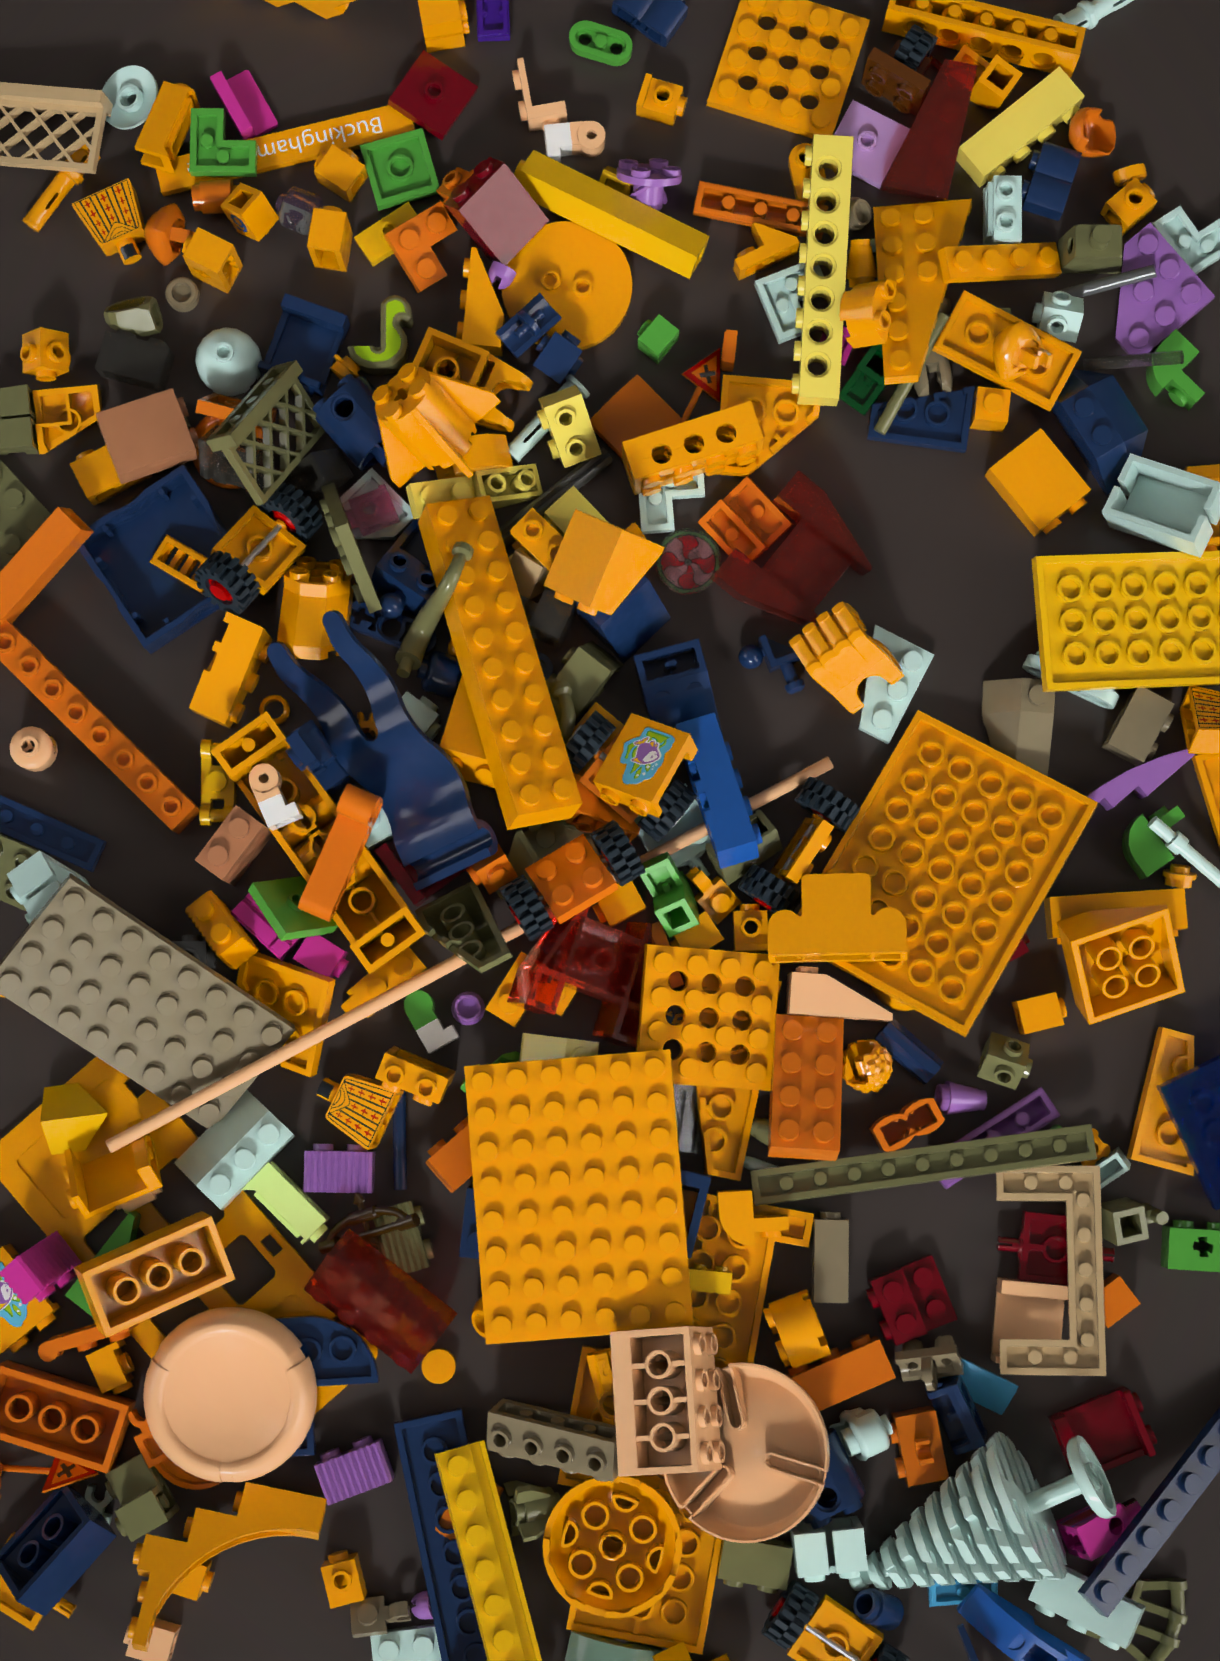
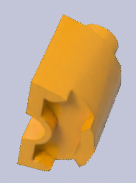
[839,279,897,349]

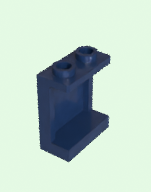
[257,293,350,397]

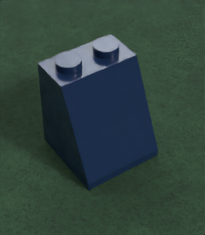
[576,575,671,664]

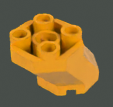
[277,556,355,660]

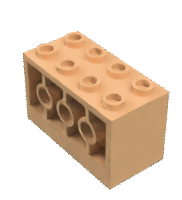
[610,1326,725,1477]

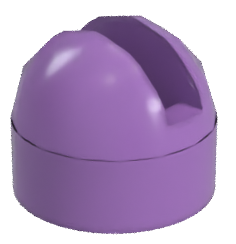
[487,261,517,289]
[411,1591,433,1620]

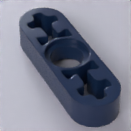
[349,601,438,656]

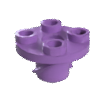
[616,158,682,211]

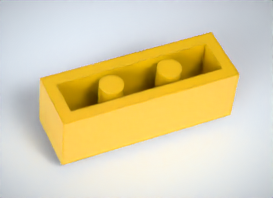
[689,1264,733,1295]

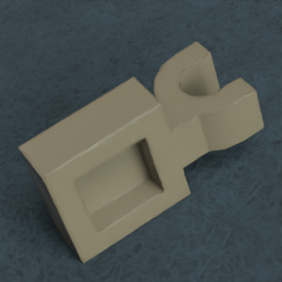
[350,1596,412,1638]

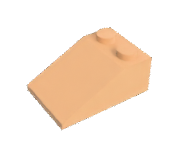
[785,966,893,1022]

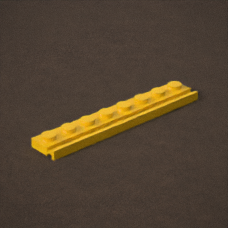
[434,1440,542,1661]

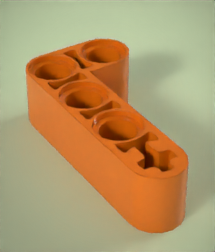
[298,783,383,922]

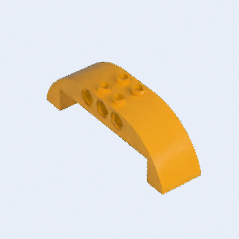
[211,711,426,974]

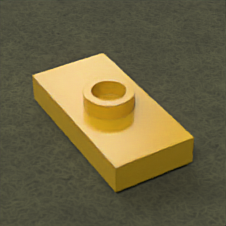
[354,202,417,267]

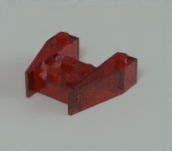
[710,470,873,626]
[507,907,652,1048]

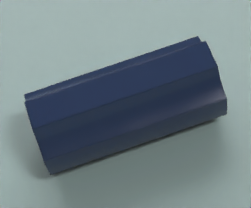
[874,1018,944,1085]

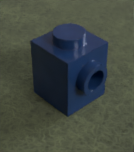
[533,330,584,384]

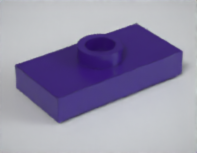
[476,0,510,42]

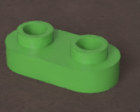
[569,20,633,66]

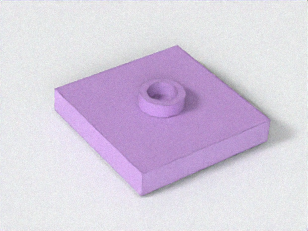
[834,100,911,189]

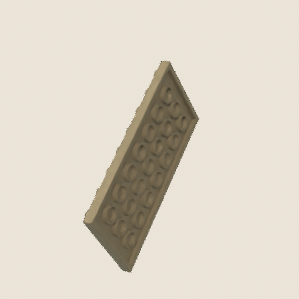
[0,873,295,1129]

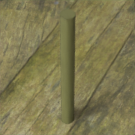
[874,312,949,435]

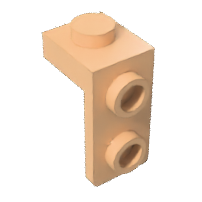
[512,57,567,132]

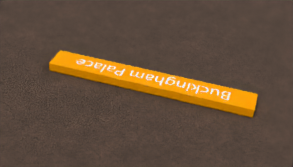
[156,105,415,197]

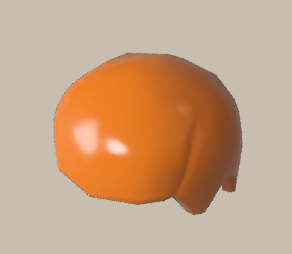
[1068,107,1116,158]

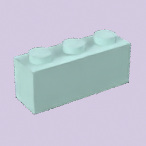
[1028,1566,1146,1650]

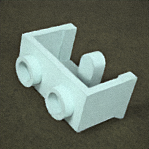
[983,175,1022,245]

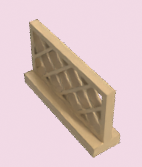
[0,82,113,174]

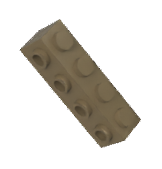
[486,1398,618,1482]

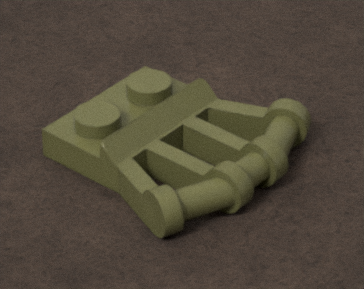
[1082,1577,1188,1661]

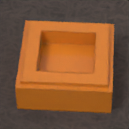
[720,329,738,372]

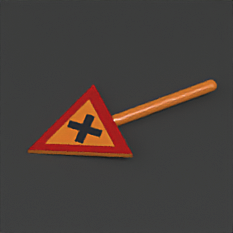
[680,348,720,423]
[2,1457,99,1493]

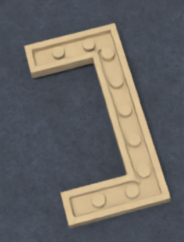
[996,1166,1106,1376]

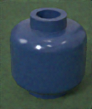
[416,651,462,699]

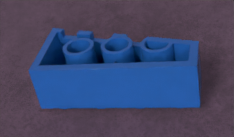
[676,712,763,869]

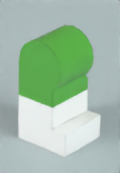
[404,990,460,1054]

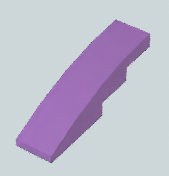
[1086,749,1195,811]

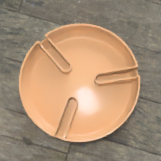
[143,1307,317,1483]
[664,1362,830,1543]

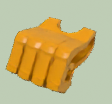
[789,601,904,714]

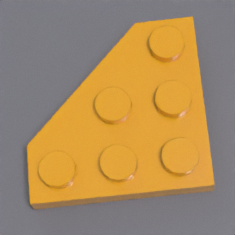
[716,374,820,477]
[236,952,336,1077]

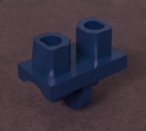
[495,293,562,359]

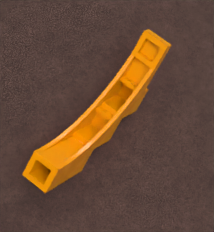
[127,1482,327,1652]

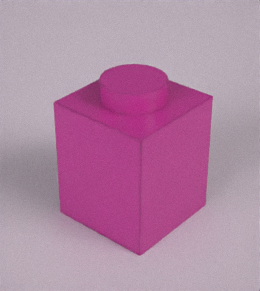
[293,935,349,978]

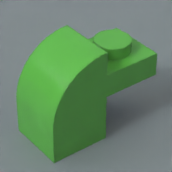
[1146,329,1205,411]
[1122,805,1185,880]
[640,851,700,938]

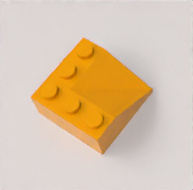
[1057,905,1185,1025]

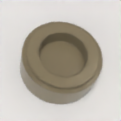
[165,277,200,312]

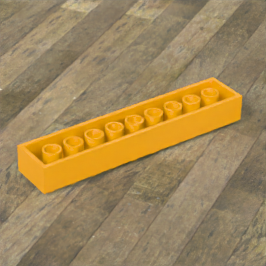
[418,495,582,830]

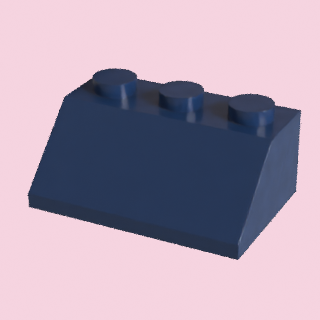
[0,1485,117,1617]

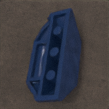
[1051,369,1148,496]

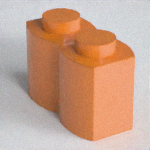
[869,1098,945,1152]

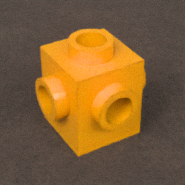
[20,327,71,382]

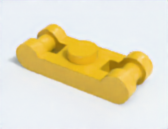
[199,739,236,826]

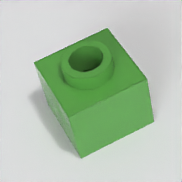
[637,314,679,364]

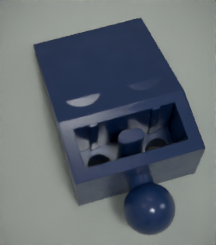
[371,518,437,619]

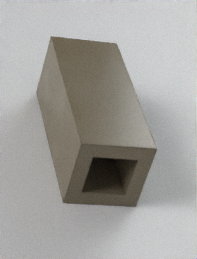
[811,1211,849,1303]

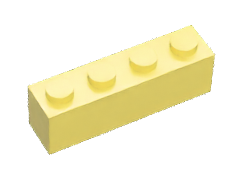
[955,66,1085,188]

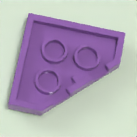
[1115,222,1215,364]

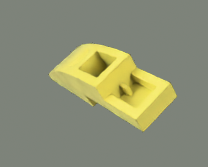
[406,463,543,519]

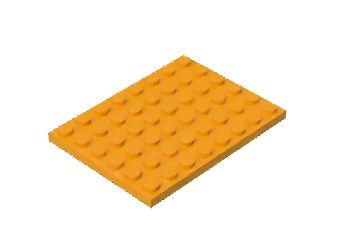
[797,710,1098,1038]
[464,1049,694,1345]

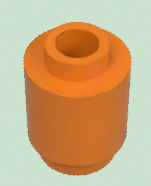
[191,179,238,215]

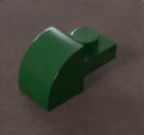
[839,344,888,416]

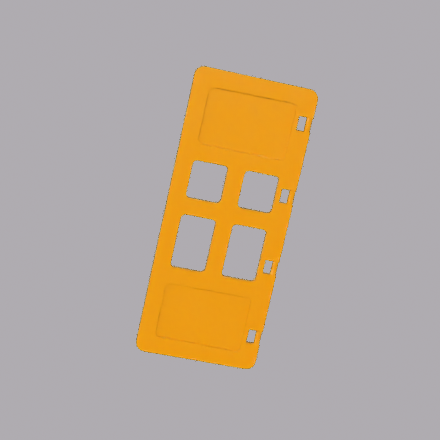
[0,1057,378,1414]

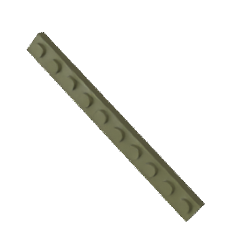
[750,1124,1097,1206]

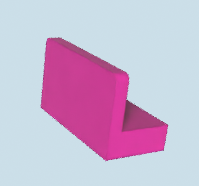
[210,70,278,140]

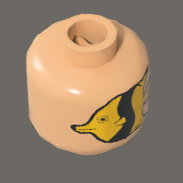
[9,726,58,772]

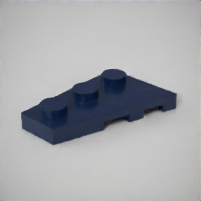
[867,386,975,453]

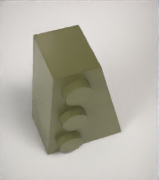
[546,641,624,726]

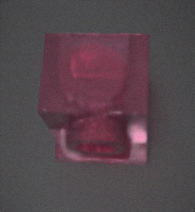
[345,484,400,536]

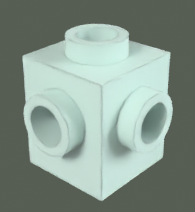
[1032,291,1084,343]

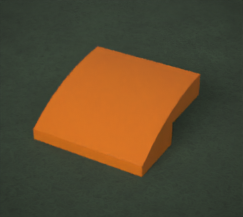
[590,374,682,458]
[698,476,793,570]

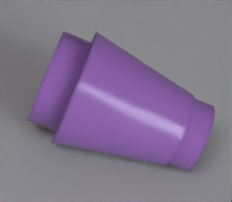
[934,1081,987,1115]

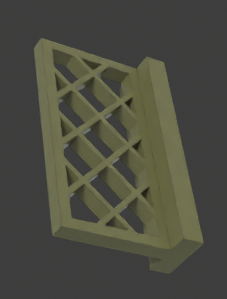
[206,360,325,506]

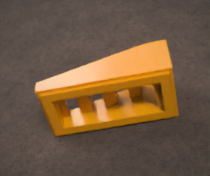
[150,534,209,597]

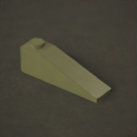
[414,880,512,973]

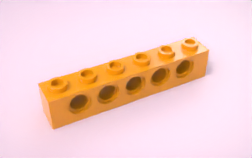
[882,0,1086,78]

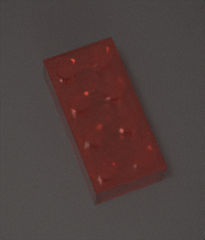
[304,1228,458,1374]

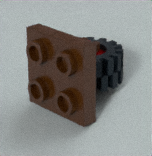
[861,24,938,116]

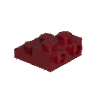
[865,1254,958,1346]

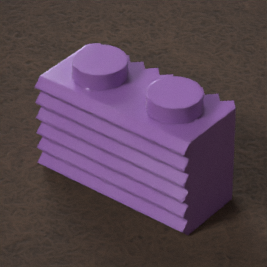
[303,1143,376,1193]
[314,1435,395,1505]

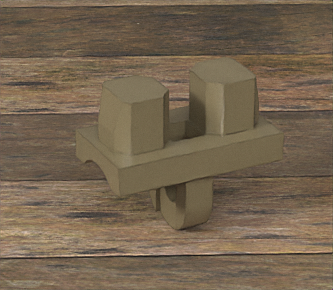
[895,1335,964,1391]

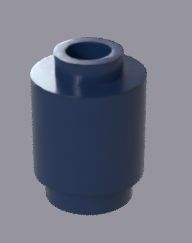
[853,1588,904,1631]

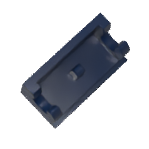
[924,1375,988,1455]

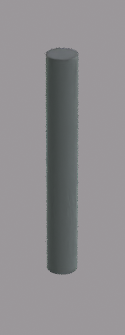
[1056,264,1157,298]

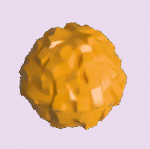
[842,1039,893,1093]

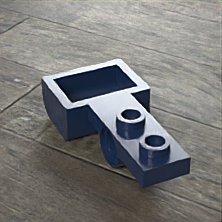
[285,720,353,796]

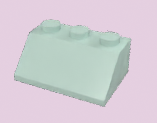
[174,1090,295,1210]

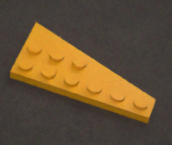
[873,199,972,385]
[684,974,782,1181]

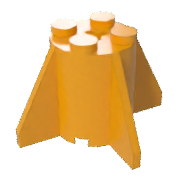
[372,363,501,488]

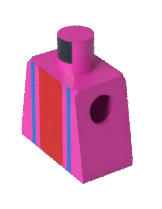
[1056,1498,1141,1561]

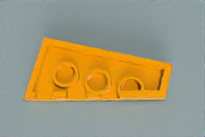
[1126,1027,1194,1176]

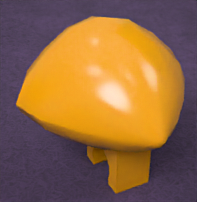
[992,321,1053,382]

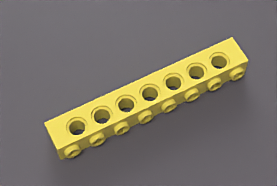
[791,134,854,406]

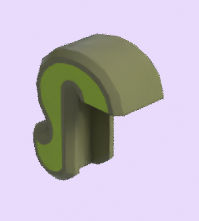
[348,295,413,376]

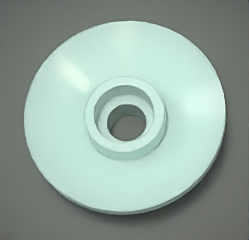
[102,65,158,130]

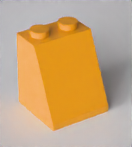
[543,509,665,616]
[440,676,495,788]

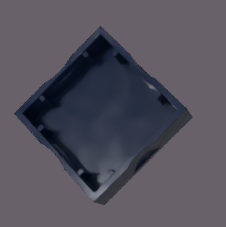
[79,465,228,654]

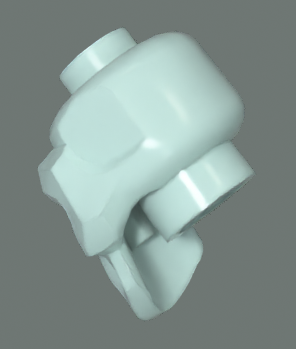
[829,1407,894,1461]

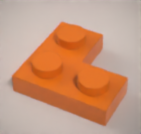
[384,201,457,293]

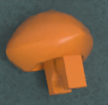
[144,203,195,266]

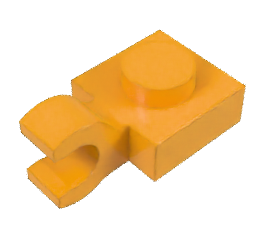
[686,866,741,925]

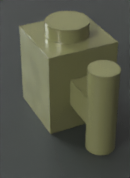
[1101,1197,1169,1246]

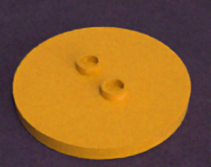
[501,221,632,350]

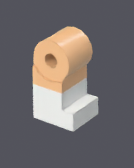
[544,121,606,163]
[249,763,304,831]

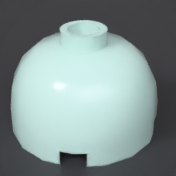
[195,327,263,396]

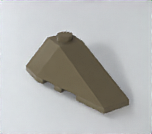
[981,678,1055,776]

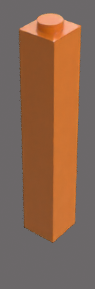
[0,507,94,626]

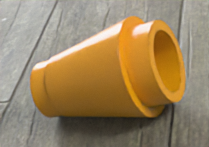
[846,239,878,288]

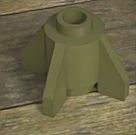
[503,1480,561,1542]

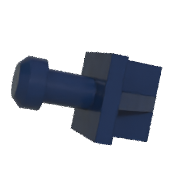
[738,635,805,695]

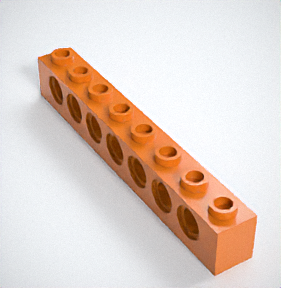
[0,620,200,834]

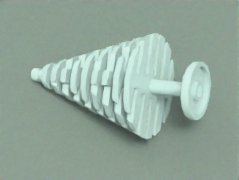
[849,1432,1117,1591]

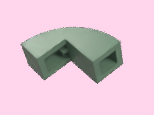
[565,1631,664,1661]

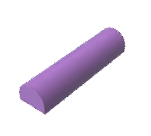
[939,1087,1060,1189]

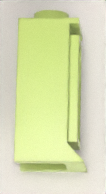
[242,1161,330,1245]

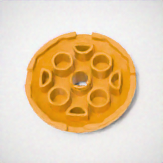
[543,1476,682,1619]

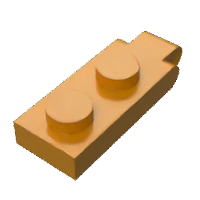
[340,947,427,1018]

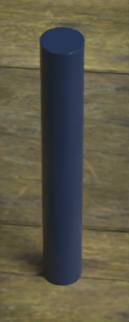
[393,1090,407,1190]

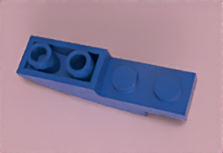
[957,1583,1091,1661]

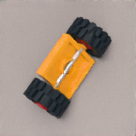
[194,483,323,615]
[737,777,860,913]
[761,1580,909,1661]

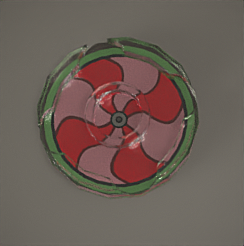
[656,528,721,595]

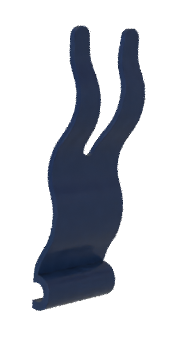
[267,610,498,891]

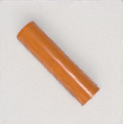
[693,181,828,240]

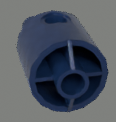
[313,374,387,471]
[803,1427,866,1530]

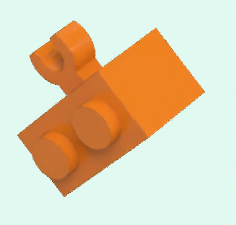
[889,1405,949,1487]

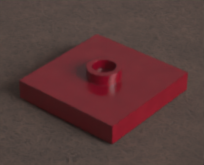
[388,50,478,141]

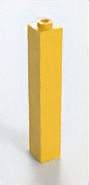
[514,150,710,279]

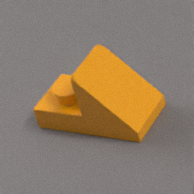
[733,222,800,281]

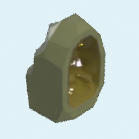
[103,296,163,337]

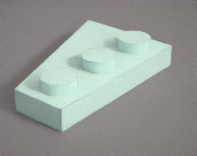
[858,625,934,744]

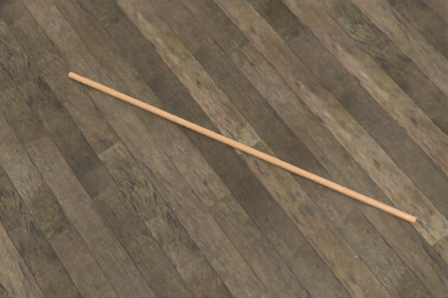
[105,756,834,1153]

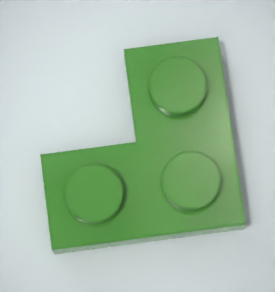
[189,108,258,177]

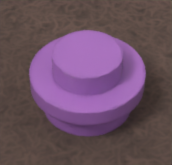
[451,992,485,1025]

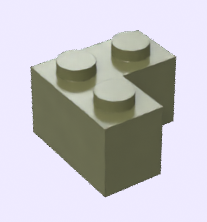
[105,1453,180,1542]

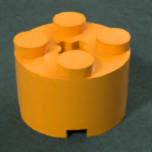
[763,1289,832,1369]

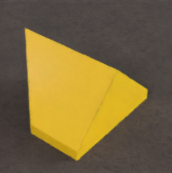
[40,1083,108,1155]

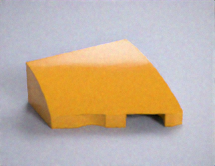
[32,384,102,455]

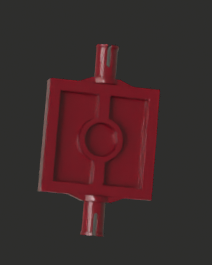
[996,1211,1115,1285]

